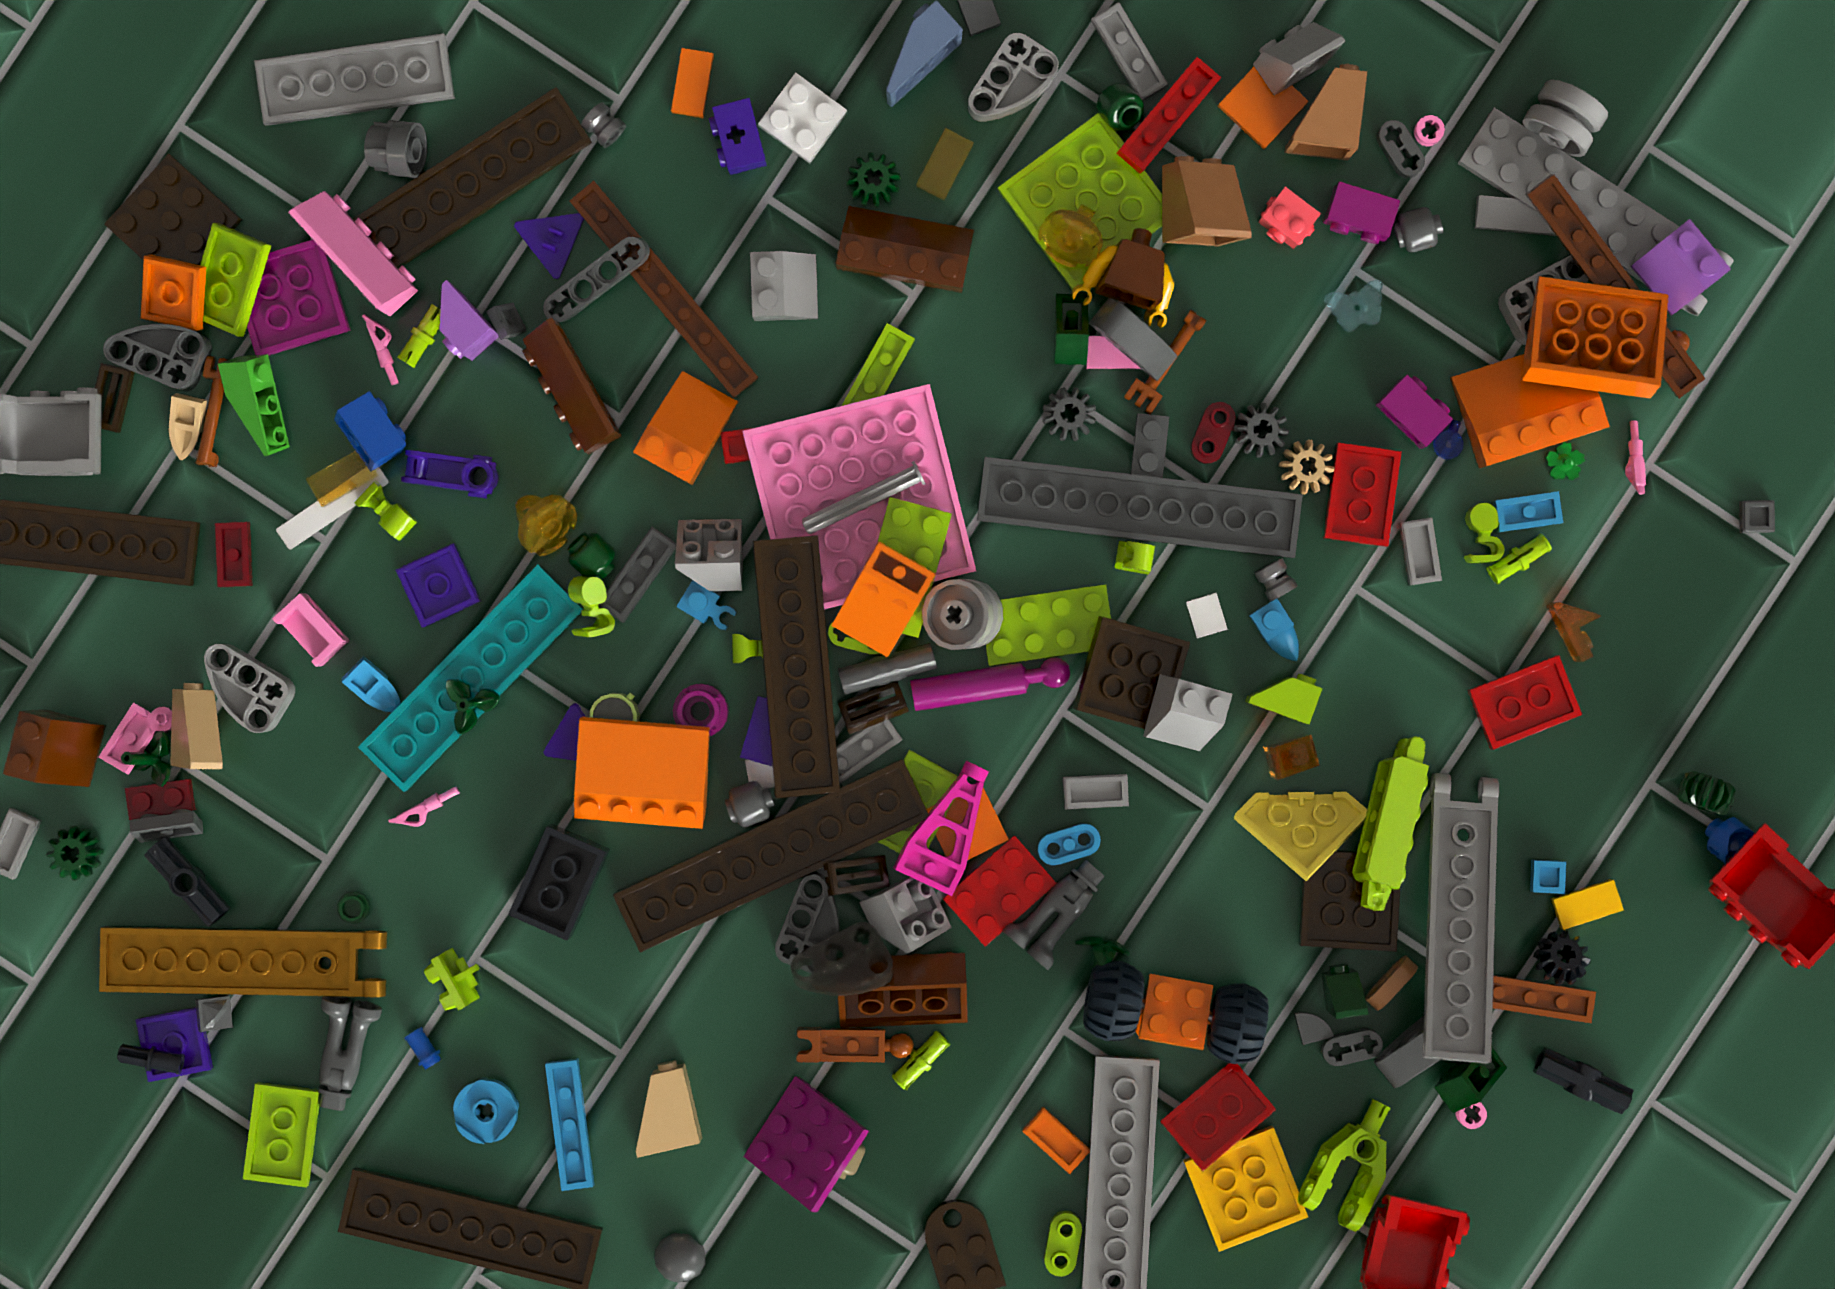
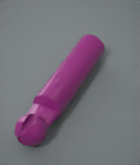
[910,657,1070,711]

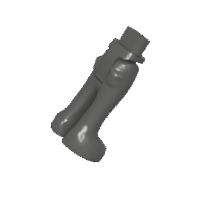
[1002,860,1105,970]
[318,996,382,1111]

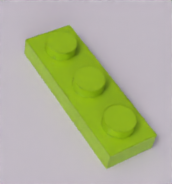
[842,323,915,406]

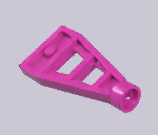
[893,761,989,896]

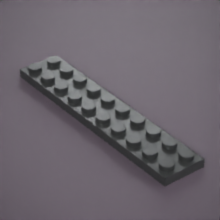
[977,457,1303,558]

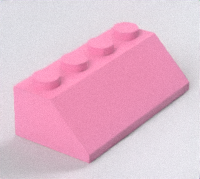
[289,191,418,316]

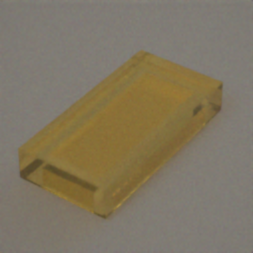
[916,128,974,201]
[306,450,379,508]

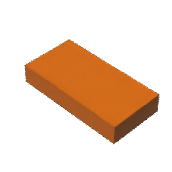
[671,48,714,118]
[1022,1106,1090,1174]

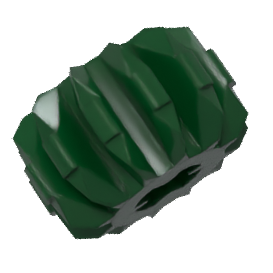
[846,152,901,208]
[1677,771,1736,816]
[46,825,104,881]

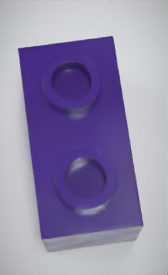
[709,98,767,175]

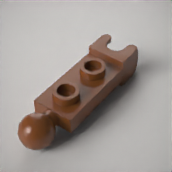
[796,1027,914,1063]

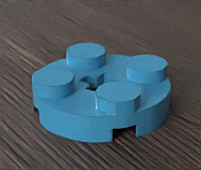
[453,1078,519,1144]

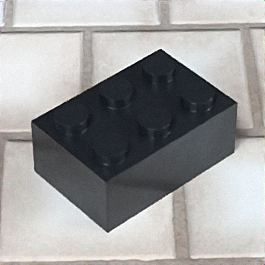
[508,824,610,941]

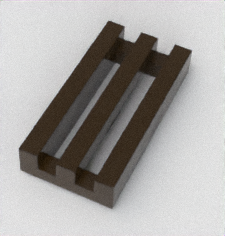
[95,363,135,433]
[838,681,909,734]
[823,855,890,896]

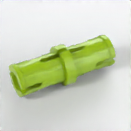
[397,303,441,368]
[1487,533,1552,585]
[892,1030,951,1091]

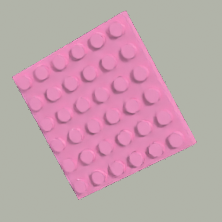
[743,384,976,609]

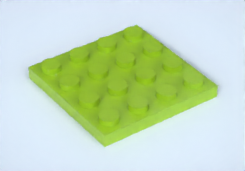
[997,113,1162,290]

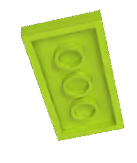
[877,497,952,638]
[986,584,1111,666]

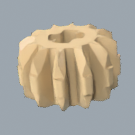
[1279,440,1334,494]

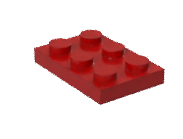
[1323,443,1402,547]
[1467,655,1582,750]
[943,835,1057,947]
[1160,1063,1276,1172]

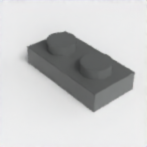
[1130,413,1169,478]
[130,809,203,843]

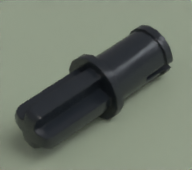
[117,1044,185,1075]

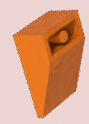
[831,541,936,657]

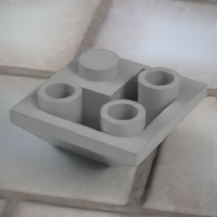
[675,519,743,591]
[859,877,952,953]

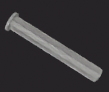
[802,461,925,534]

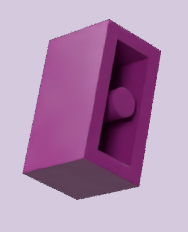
[1323,181,1401,244]
[1375,375,1453,449]

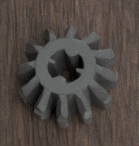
[1042,387,1096,441]
[1233,403,1289,458]

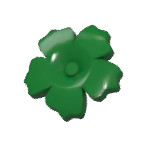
[1545,442,1585,481]

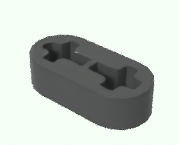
[1377,120,1425,178]
[1321,1028,1383,1066]

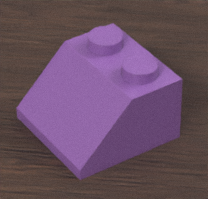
[1630,219,1731,316]
[440,280,499,361]

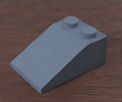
[886,0,963,107]

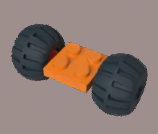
[1083,961,1269,1064]

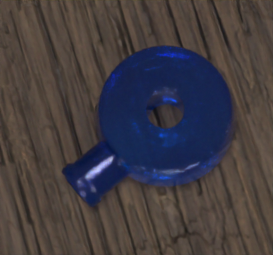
[1433,420,1464,460]

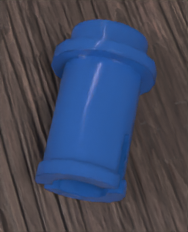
[404,1027,441,1070]

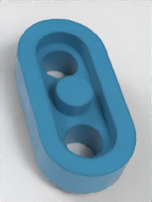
[1037,823,1101,865]

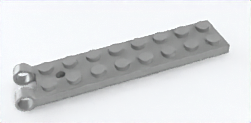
[1458,107,1734,316]
[1423,773,1499,1063]
[1081,1055,1160,1289]

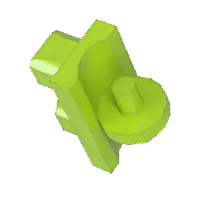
[424,947,480,1011]

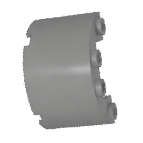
[0,388,102,476]

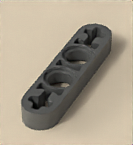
[543,237,650,322]

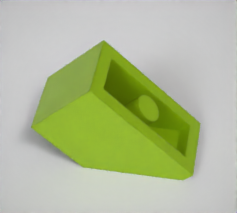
[1245,673,1323,725]

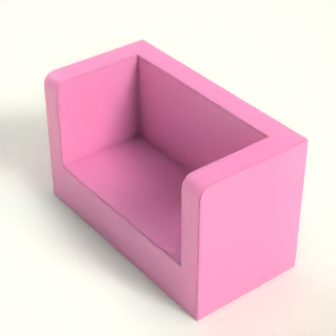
[272,593,350,667]

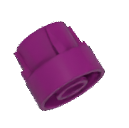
[673,684,729,737]

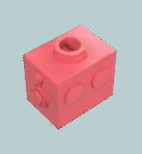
[1258,187,1321,249]

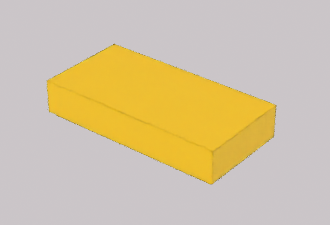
[1551,879,1624,930]

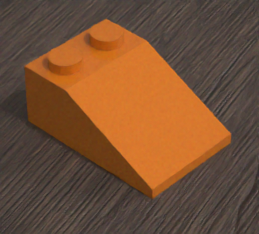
[633,371,738,486]

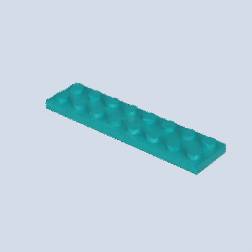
[358,565,584,792]

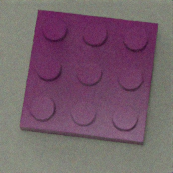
[247,240,351,356]
[743,1076,869,1213]

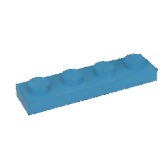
[545,1058,595,1191]

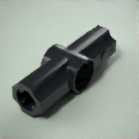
[144,836,231,927]
[1533,1047,1634,1114]

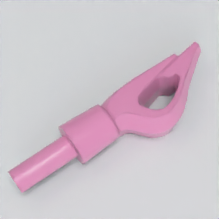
[362,314,399,385]
[1625,420,1646,495]
[388,786,460,827]

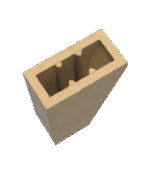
[170,683,223,769]
[636,1060,702,1158]

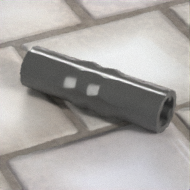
[838,643,938,695]

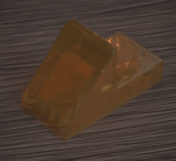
[1546,602,1601,662]

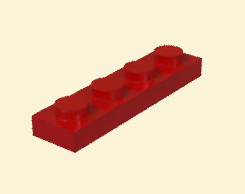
[1116,57,1221,174]

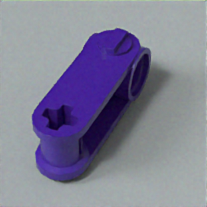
[401,450,499,499]

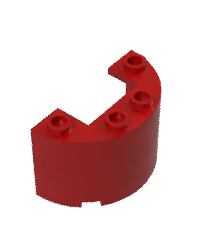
[1708,823,1835,969]
[1360,1194,1470,1289]

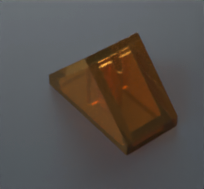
[1263,735,1319,780]

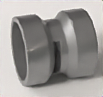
[581,102,626,148]
[1254,558,1298,601]

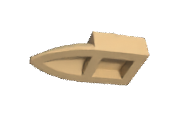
[169,393,207,460]

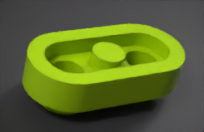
[1044,1211,1082,1277]

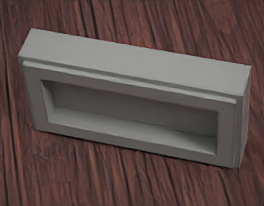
[1399,518,1442,586]
[1063,774,1129,809]
[0,808,42,880]

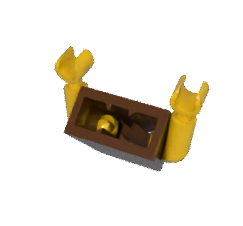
[1072,228,1174,328]

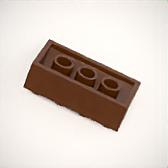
[836,206,974,293]
[522,317,622,454]
[837,952,968,1028]

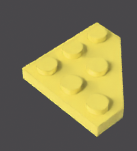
[1234,792,1367,881]

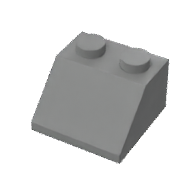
[1253,22,1345,96]
[750,251,818,321]
[1143,674,1232,751]

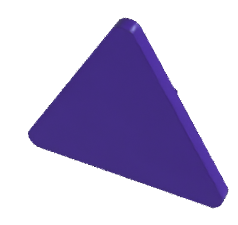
[514,213,584,279]
[543,703,585,761]

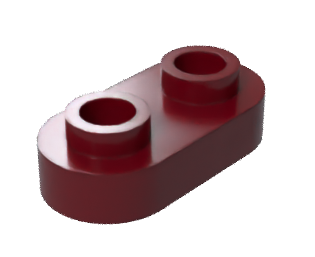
[1190,402,1236,464]

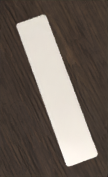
[276,467,389,550]

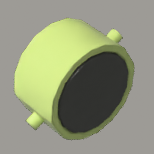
[589,693,640,721]

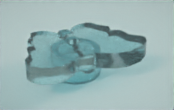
[1324,280,1383,332]

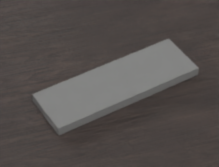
[254,33,455,126]

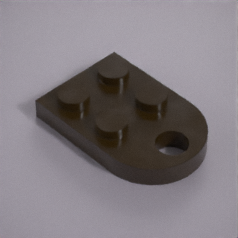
[925,1199,1006,1289]

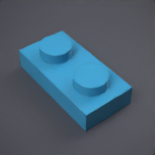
[1493,491,1563,533]

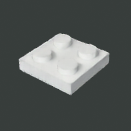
[758,72,847,164]

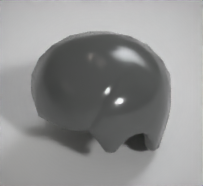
[654,1233,705,1283]

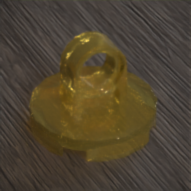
[1038,204,1103,268]
[515,495,577,556]

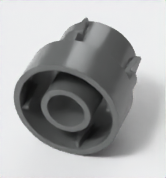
[364,120,427,178]

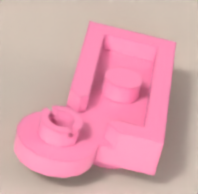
[98,703,172,775]

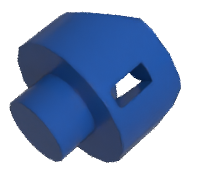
[1705,817,1754,864]

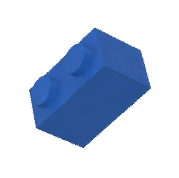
[334,391,406,472]

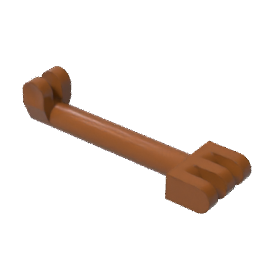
[1124,310,1207,414]
[195,356,227,468]

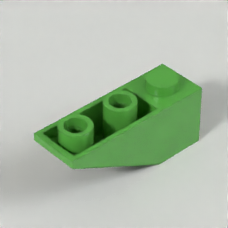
[218,354,290,456]

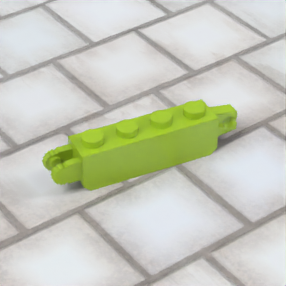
[1352,736,1429,911]

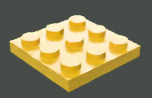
[1183,1126,1308,1252]

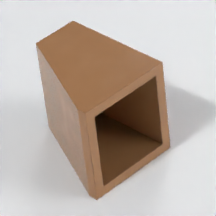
[1285,64,1367,161]
[1162,156,1251,247]

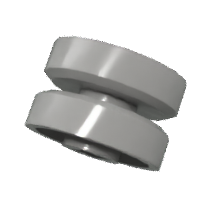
[1523,80,1608,157]
[922,579,1003,650]

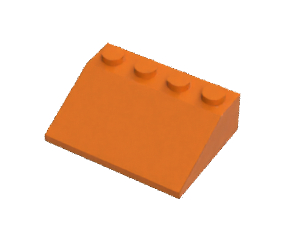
[1522,276,1669,399]
[1450,354,1610,468]
[574,717,710,829]

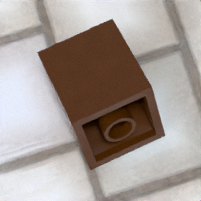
[3,709,106,787]

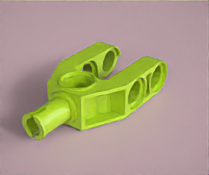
[1298,1099,1391,1232]

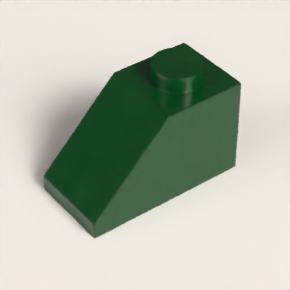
[1054,294,1089,365]
[1321,964,1368,1019]
[1434,1046,1507,1113]

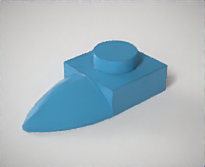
[1249,599,1299,661]
[342,656,401,713]

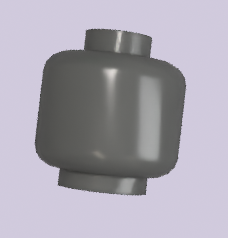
[1394,207,1443,253]
[725,781,775,827]

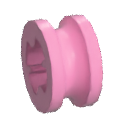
[1413,115,1445,147]
[1455,1102,1487,1129]

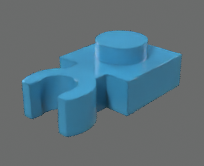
[676,580,737,630]

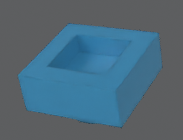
[1530,859,1566,894]

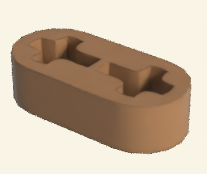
[1365,955,1418,1011]

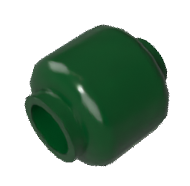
[1096,83,1144,131]
[567,532,615,579]

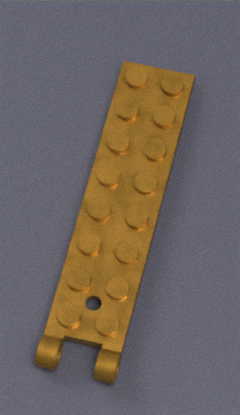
[99,926,387,997]

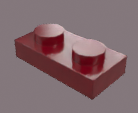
[215,522,253,587]
[125,779,196,820]

